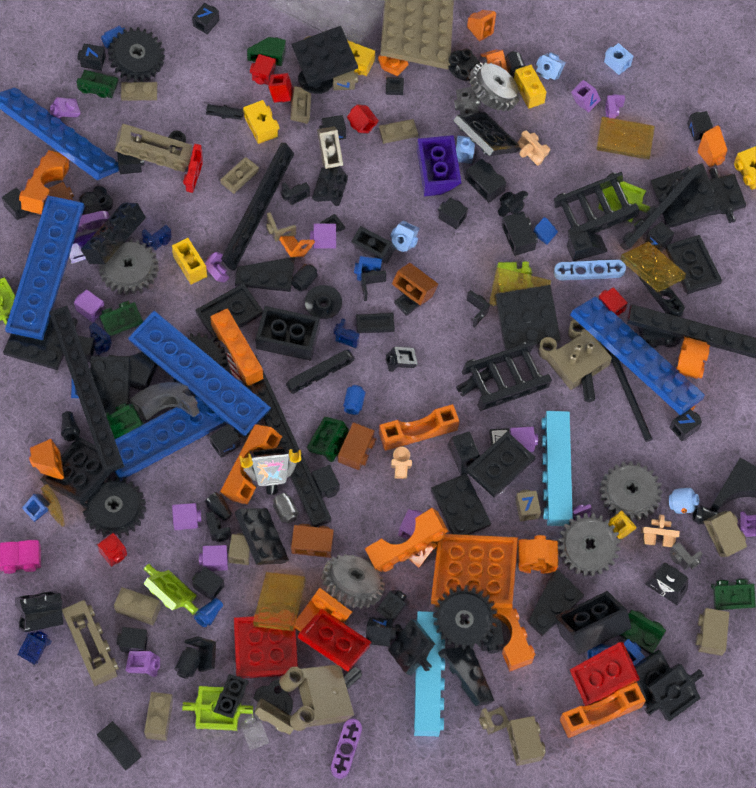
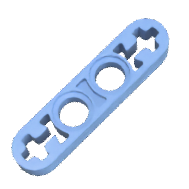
[554,260,626,281]

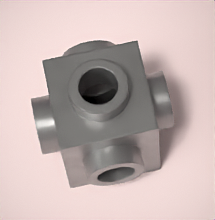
[454,87,481,115]

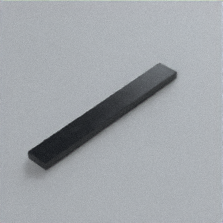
[221,142,294,270]

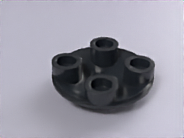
[448,48,480,81]

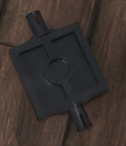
[709,167,746,223]
[388,618,435,676]
[644,663,704,721]

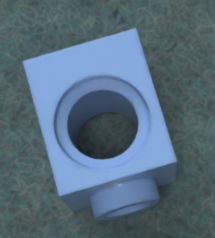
[604,43,634,75]
[456,136,475,164]

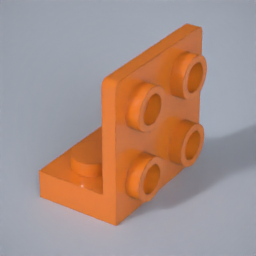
[293,588,352,632]

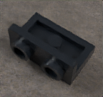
[312,166,348,206]

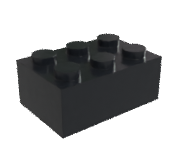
[255,306,320,361]
[555,591,632,655]

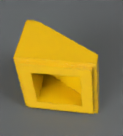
[608,510,637,539]

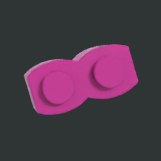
[0,540,41,574]

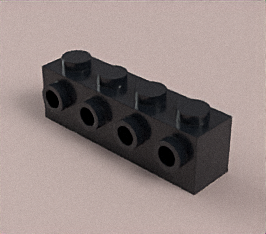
[81,202,146,264]

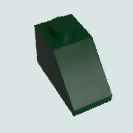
[247,37,286,66]

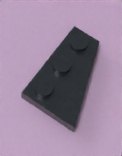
[235,257,295,292]
[528,569,584,636]
[438,645,495,706]

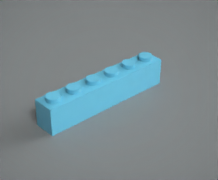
[541,411,573,526]
[414,611,445,737]

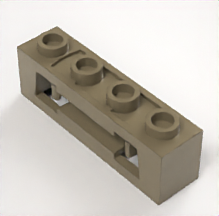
[114,124,192,172]
[62,600,119,687]

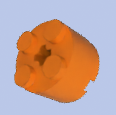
[676,337,710,379]
[518,535,558,574]

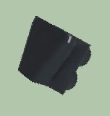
[15,591,63,633]

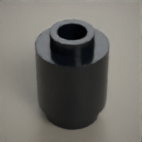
[505,51,525,78]
[291,264,318,292]
[174,647,201,679]

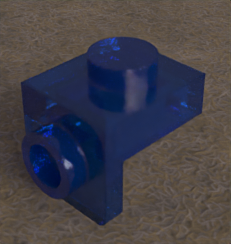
[142,225,172,250]

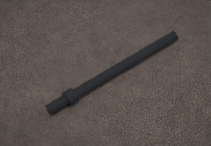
[606,348,652,442]

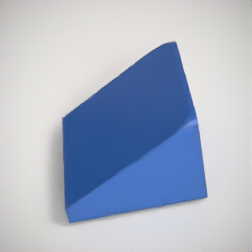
[533,217,558,245]
[22,494,52,522]

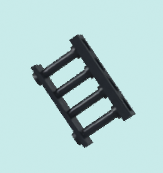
[554,171,639,238]
[462,341,552,411]

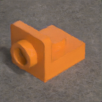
[378,55,409,76]

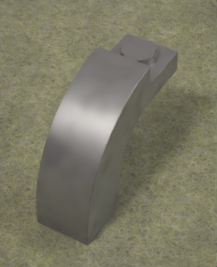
[130,382,200,421]

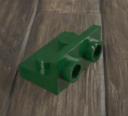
[76,70,119,98]
[98,300,143,337]
[307,416,349,462]
[711,578,756,610]
[619,610,666,654]

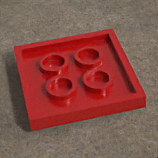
[234,614,298,678]

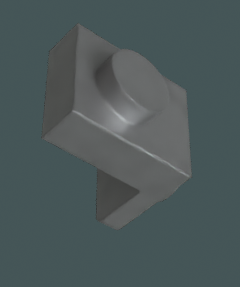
[670,542,703,570]

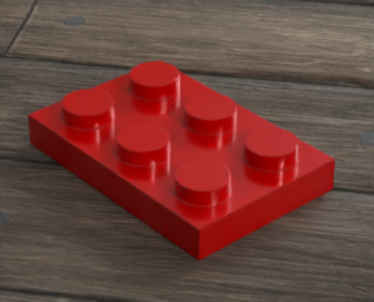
[298,609,371,672]
[570,642,640,706]

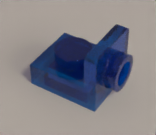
[333,318,360,349]
[89,322,112,356]
[17,631,52,665]

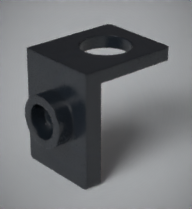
[361,270,387,301]
[467,290,490,327]
[184,636,216,672]

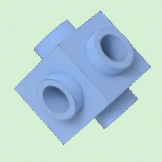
[536,52,566,80]
[390,221,420,252]

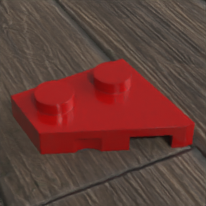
[183,144,203,193]

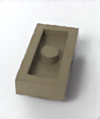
[121,82,158,101]
[290,86,311,124]
[379,119,418,144]
[220,157,259,194]
[255,698,294,735]

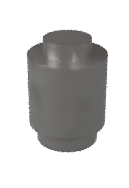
[273,493,299,524]

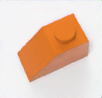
[467,10,496,42]
[697,125,728,167]
[29,439,64,479]

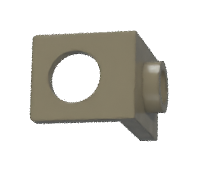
[266,212,296,242]
[479,707,509,735]

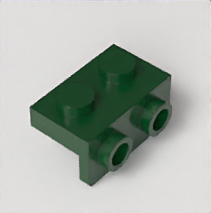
[106,403,143,439]

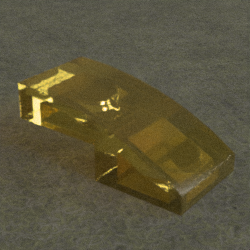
[41,484,65,527]

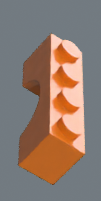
[19,150,69,214]
[211,308,263,387]
[379,404,459,451]
[220,424,282,505]
[365,508,449,572]
[492,607,535,671]
[560,682,646,738]

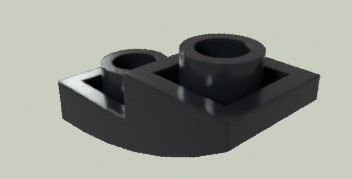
[214,674,249,719]

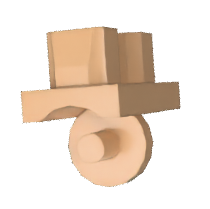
[517,130,550,166]
[391,447,412,479]
[641,514,680,547]

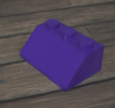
[417,135,461,197]

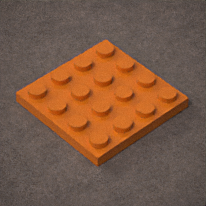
[431,534,518,608]

